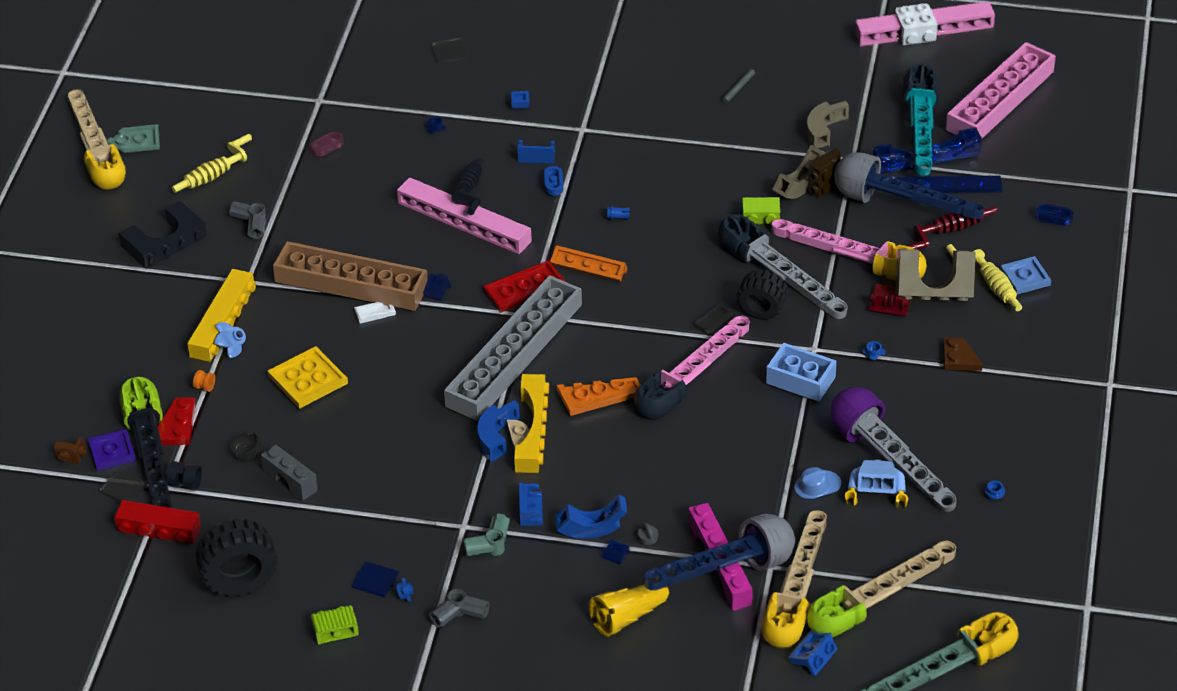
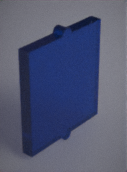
[352,561,399,598]

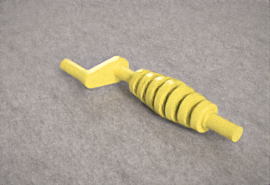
[172,134,252,193]
[946,244,1022,311]

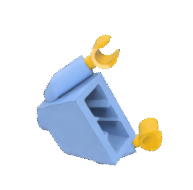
[845,459,908,508]

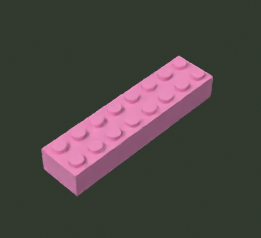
[946,42,1055,144]

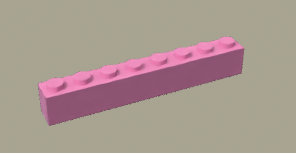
[855,2,995,46]
[397,178,531,254]

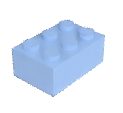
[766,342,836,402]

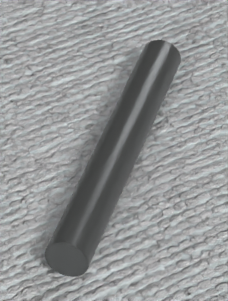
[722,69,755,104]

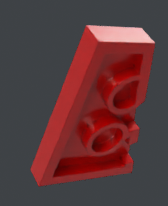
[158,398,196,445]

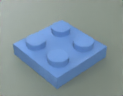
[1000,256,1051,294]

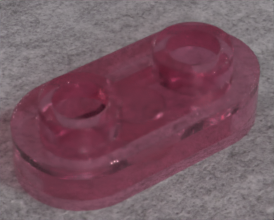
[311,132,344,156]

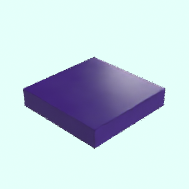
[88,429,136,471]

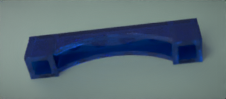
[873,128,982,174]

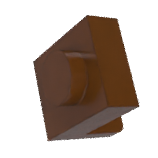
[54,437,87,464]

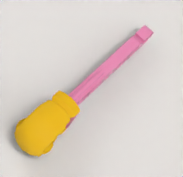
[771,219,927,281]

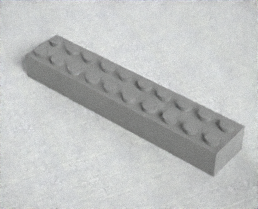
[444,275,582,421]

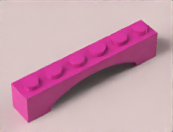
[689,503,752,611]

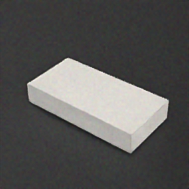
[354,302,396,323]

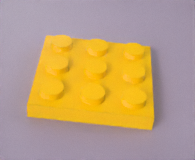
[268,346,348,409]

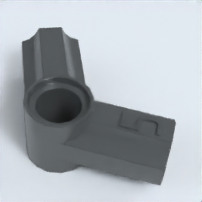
[229,201,267,239]
[429,589,490,628]

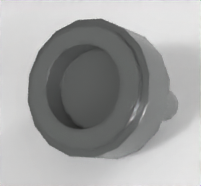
[638,522,658,545]

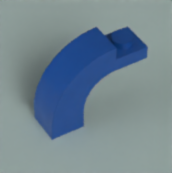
[478,400,520,462]
[555,494,627,539]

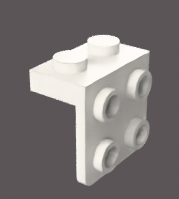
[895,4,937,45]

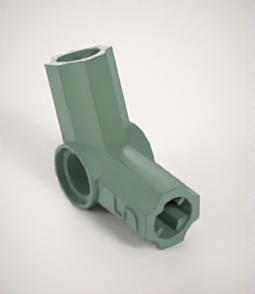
[463,514,510,556]

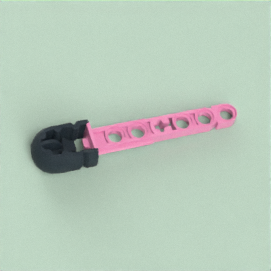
[634,316,750,419]

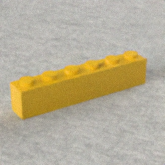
[187,269,256,362]

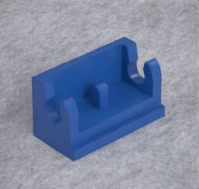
[517,140,555,164]
[519,483,543,526]

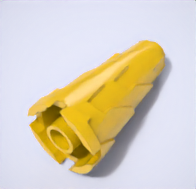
[589,585,669,637]

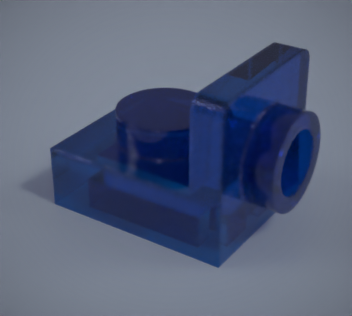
[423,273,452,301]

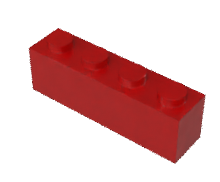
[114,500,201,544]

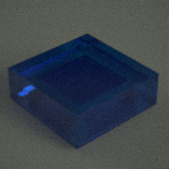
[602,540,630,565]

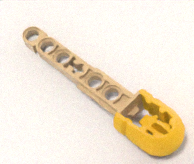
[68,90,126,190]
[761,510,826,648]

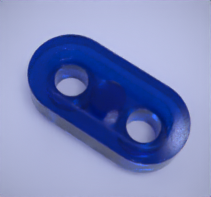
[1037,204,1074,225]

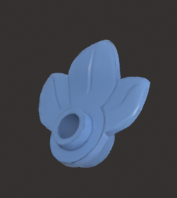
[214,322,246,358]

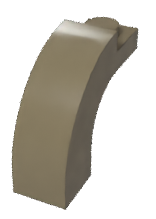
[807,101,849,148]
[772,145,826,199]

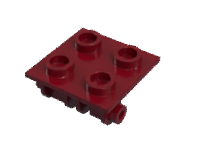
[869,284,911,316]

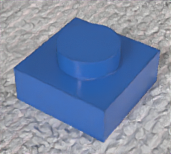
[511,91,529,108]

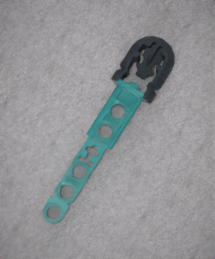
[903,64,939,176]

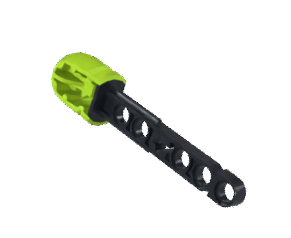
[120,377,173,508]

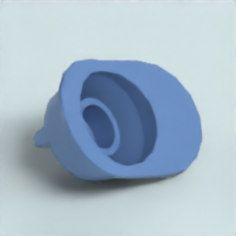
[795,467,841,499]

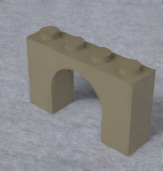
[895,249,976,301]

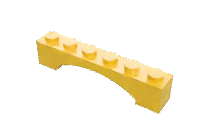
[514,374,549,473]

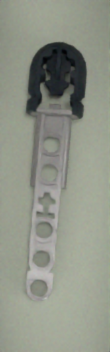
[718,214,848,319]

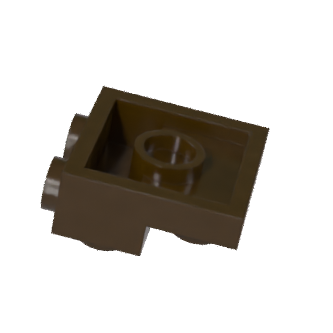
[808,148,841,198]

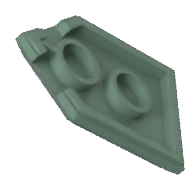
[106,124,160,153]

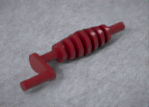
[907,206,998,250]

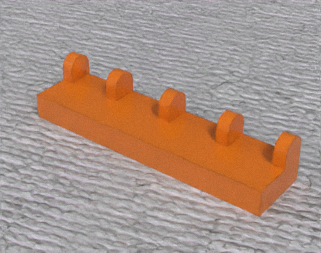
[550,245,627,282]

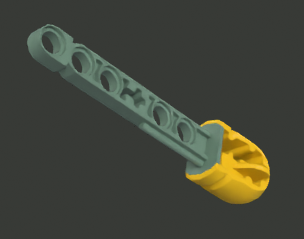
[862,612,1018,691]

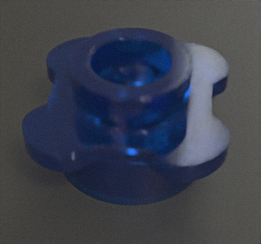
[426,117,446,133]

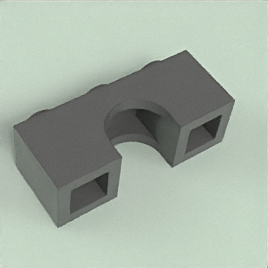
[261,444,318,501]

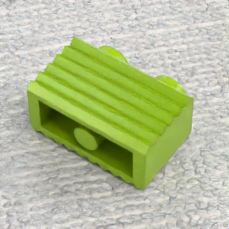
[742,197,780,225]
[311,605,359,644]

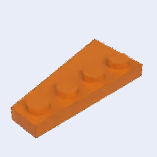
[557,377,640,416]

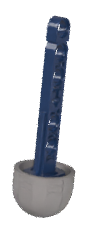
[834,152,984,219]
[643,514,795,591]

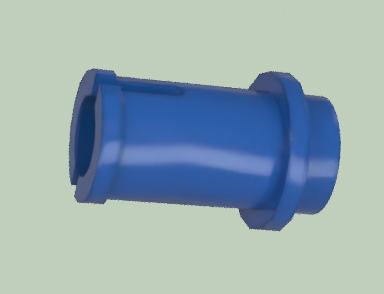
[607,206,629,220]

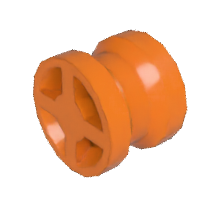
[193,370,216,392]

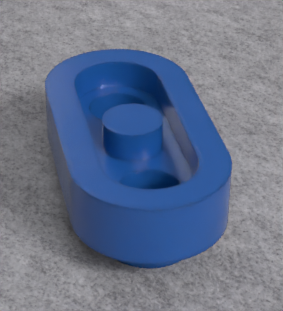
[544,166,564,196]

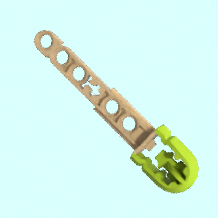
[807,541,956,638]

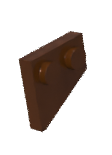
[944,337,982,371]

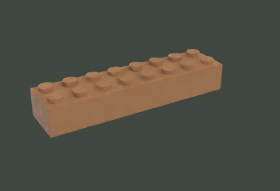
[273,241,428,311]

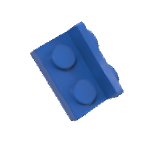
[788,631,837,675]

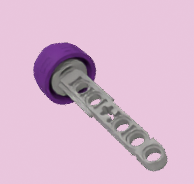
[830,387,956,512]

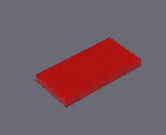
[483,260,566,313]

